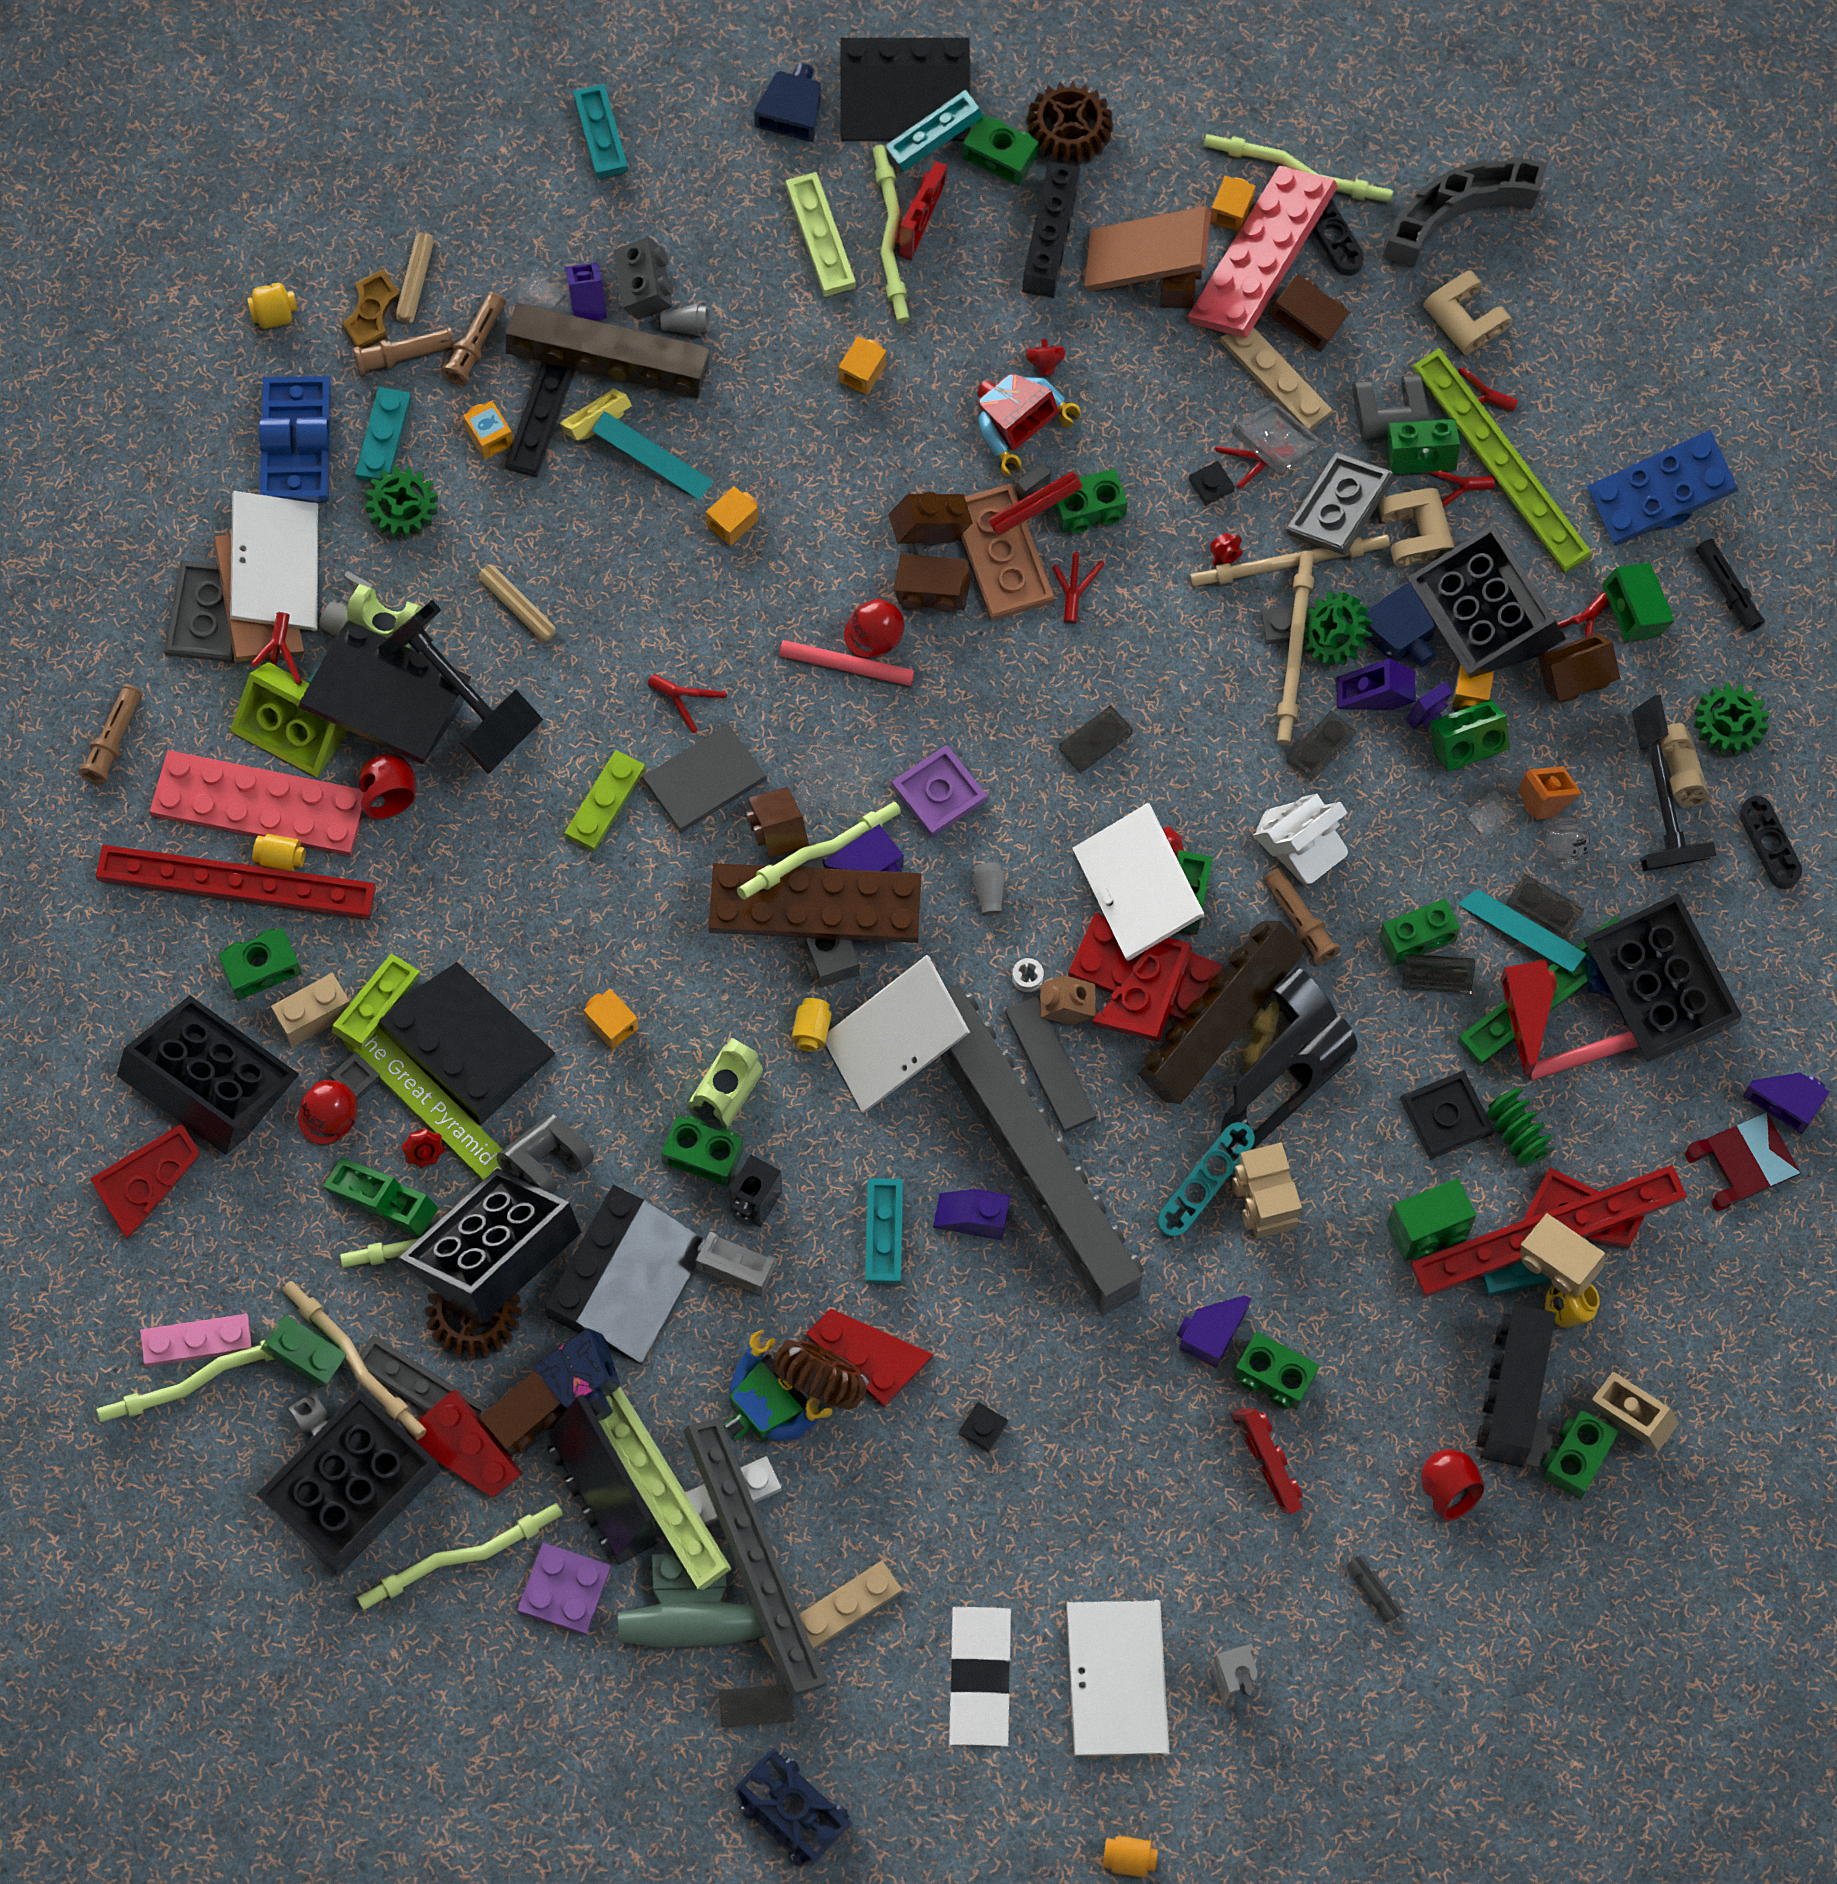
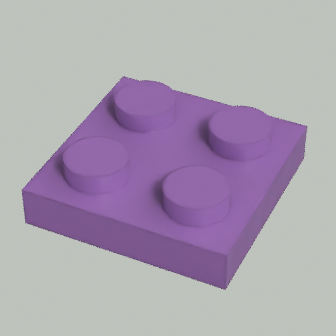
[891,745,987,838]
[517,1542,612,1636]

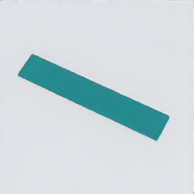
[592,411,713,500]
[1458,889,1586,972]

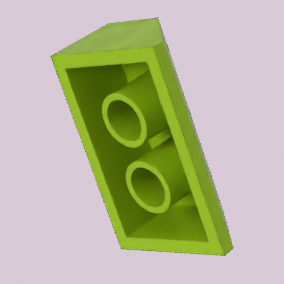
[230,662,348,777]

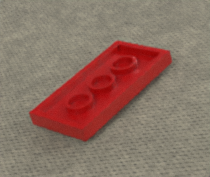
[1068,913,1223,1022]

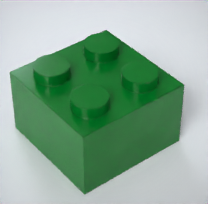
[1386,1178,1477,1262]

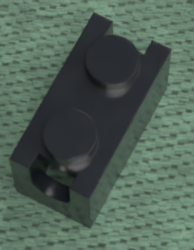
[729,1154,782,1227]

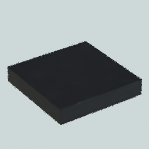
[1400,1070,1494,1160]

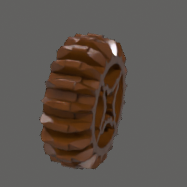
[1026,81,1113,166]
[425,1293,522,1360]
[772,1338,869,1410]

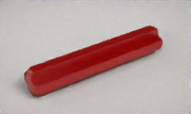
[989,472,1082,535]

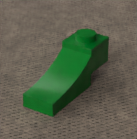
[323,1157,439,1237]

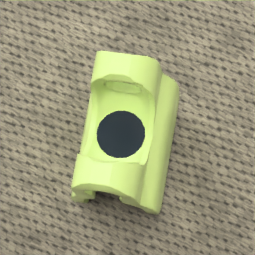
[346,584,423,648]
[687,1038,763,1129]

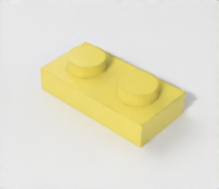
[559,389,632,441]

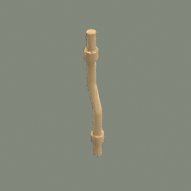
[1190,534,1390,587]
[1277,551,1314,746]
[282,1281,427,1440]

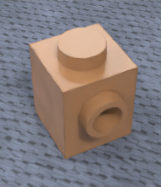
[1040,975,1096,1025]

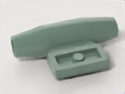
[617,1552,765,1648]

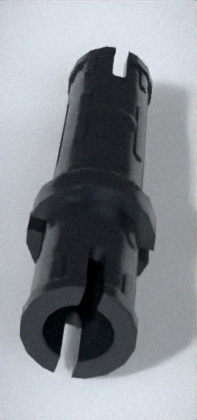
[1696,539,1765,632]

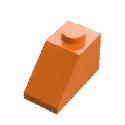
[1518,766,1582,820]

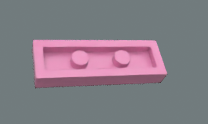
[140,1314,252,1367]

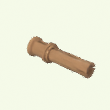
[441,292,506,386]
[353,327,455,377]
[78,684,143,785]
[1263,868,1341,966]

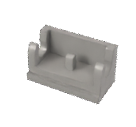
[696,1232,778,1296]
[1212,1643,1257,1707]

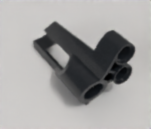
[1221,967,1358,1158]

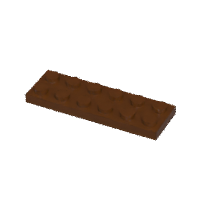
[709,863,921,943]

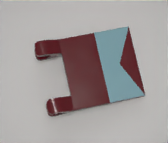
[1684,1113,1801,1212]

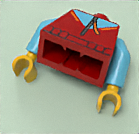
[977,374,1081,478]

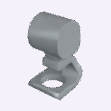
[319,571,378,637]
[288,1392,330,1436]

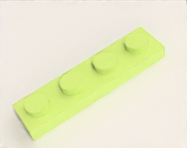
[785,172,856,297]

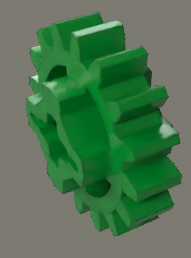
[365,466,438,539]
[1303,591,1373,666]
[1694,683,1769,757]

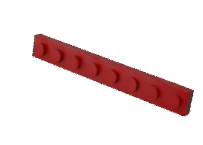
[96,844,376,920]
[1411,1165,1687,1298]

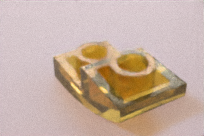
[1241,1000,1279,1073]

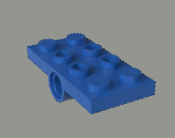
[259,376,331,502]
[1587,429,1739,546]

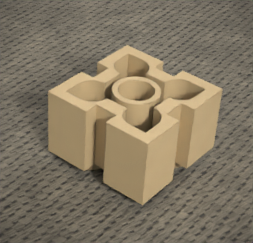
[1232,1142,1302,1239]

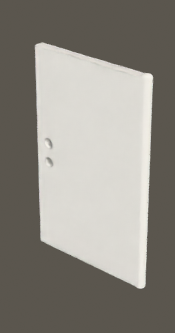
[230,491,318,631]
[1073,803,1205,961]
[826,955,970,1113]
[1066,1600,1170,1756]

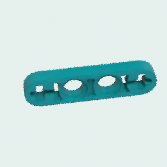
[1156,1122,1255,1237]

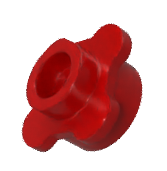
[1210,533,1243,567]

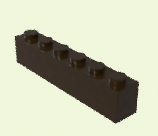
[506,303,709,398]
[1138,921,1307,1104]

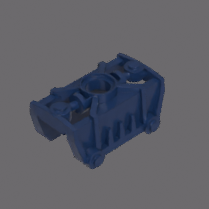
[734,1748,853,1867]

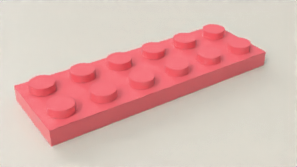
[1188,166,1338,338]
[150,750,365,856]

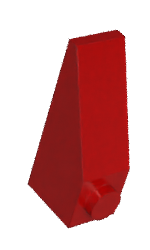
[1500,960,1557,1076]

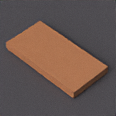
[1084,206,1211,291]
[960,483,1055,621]
[213,535,304,662]

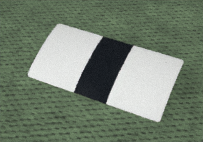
[949,1607,1011,1746]

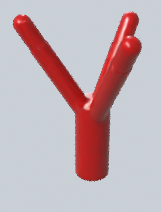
[1440,367,1518,412]
[1215,446,1293,489]
[1425,470,1495,507]
[1052,551,1105,624]
[1557,592,1609,637]
[251,612,302,685]
[648,674,727,733]

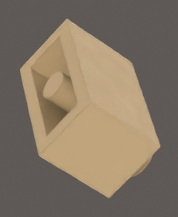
[271,973,350,1048]
[1521,1213,1605,1298]
[1592,1371,1679,1452]

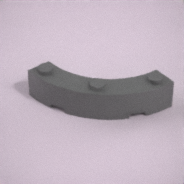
[1383,158,1547,267]

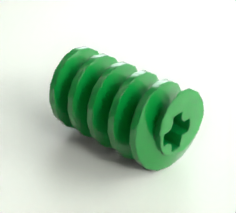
[1487,1087,1555,1168]

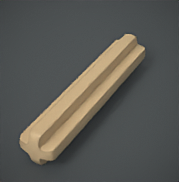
[396,233,434,323]
[479,564,556,642]

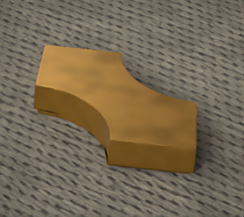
[342,269,400,349]

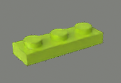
[564,750,646,852]
[331,953,420,1051]

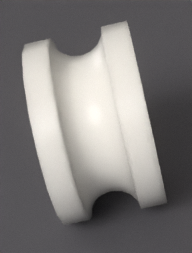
[1012,958,1044,992]

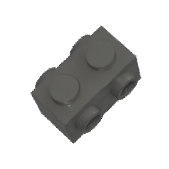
[614,237,673,319]

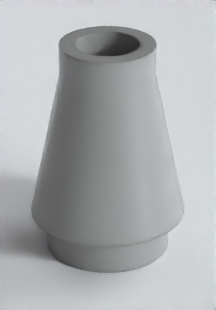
[661,303,711,336]
[971,863,1005,915]

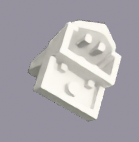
[1252,794,1348,884]

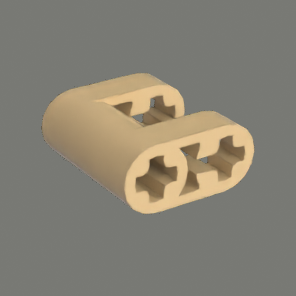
[1423,270,1513,356]
[1377,488,1455,568]
[1659,723,1710,808]

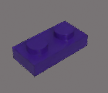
[1405,681,1453,730]

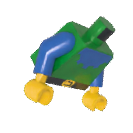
[723,1330,832,1442]

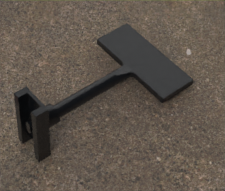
[378,600,543,774]
[1632,694,1717,872]

